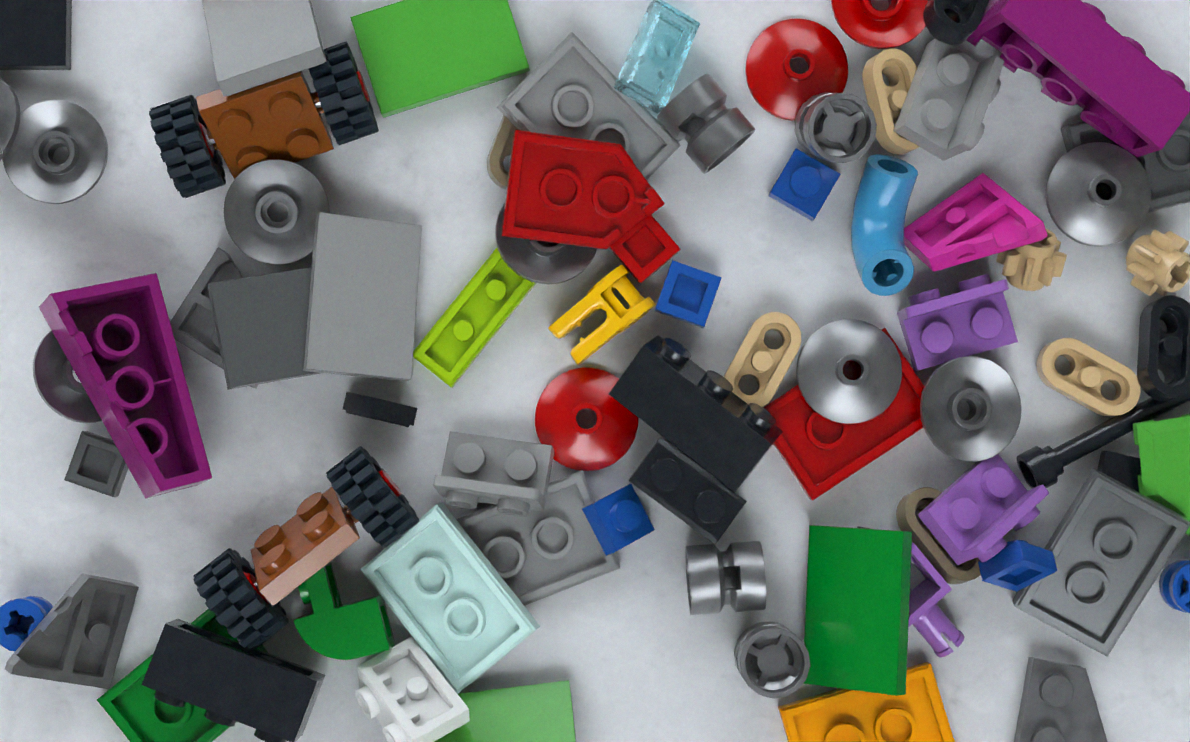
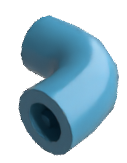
[851,154,918,296]

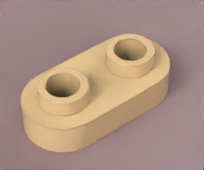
[862,48,919,155]
[724,312,801,407]
[1036,338,1141,416]

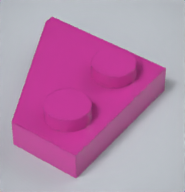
[904,173,1048,272]

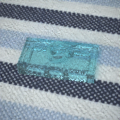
[614,0,700,114]

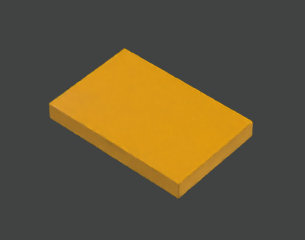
[778,662,955,742]

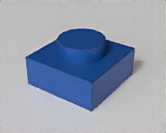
[768,148,841,221]
[655,260,722,328]
[582,484,655,556]
[978,540,1058,592]

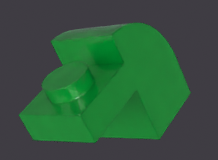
[293,561,396,660]

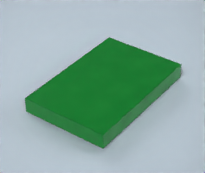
[803,525,912,696]
[97,609,268,742]

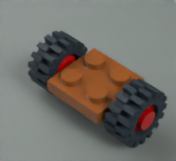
[149,41,379,198]
[193,446,419,651]

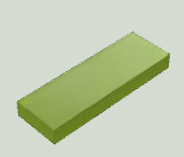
[413,248,536,388]

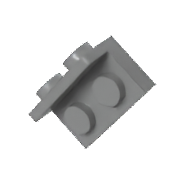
[893,39,1004,161]
[433,431,555,516]

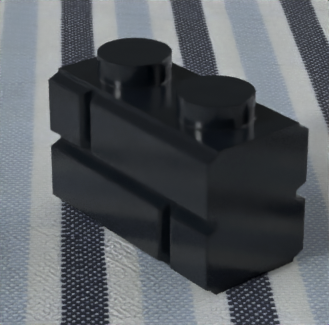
[628,438,747,544]

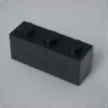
[609,335,783,493]
[142,619,325,742]

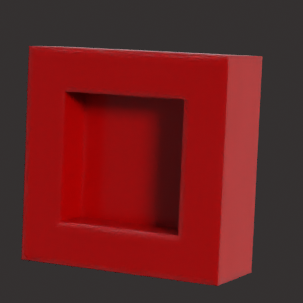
[609,215,681,285]

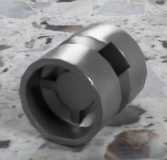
[657,74,756,174]
[794,92,877,163]
[685,541,766,615]
[734,621,810,698]

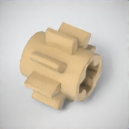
[996,228,1067,291]
[1126,230,1190,296]

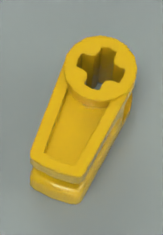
[548,264,656,365]

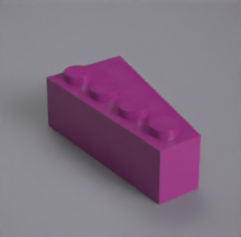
[966,0,1190,158]
[39,273,212,499]

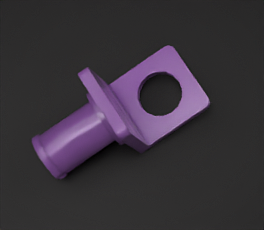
[908,542,965,657]

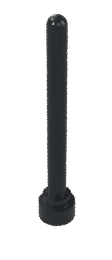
[1016,391,1190,489]

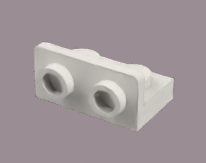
[355,637,470,742]

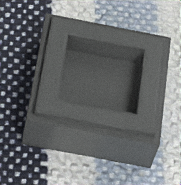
[64,431,128,497]

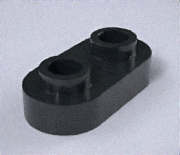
[923,0,989,45]
[1137,295,1190,401]

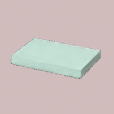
[360,502,541,694]

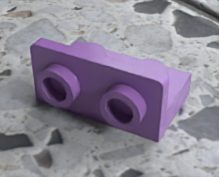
[897,274,1018,372]
[918,454,1049,565]

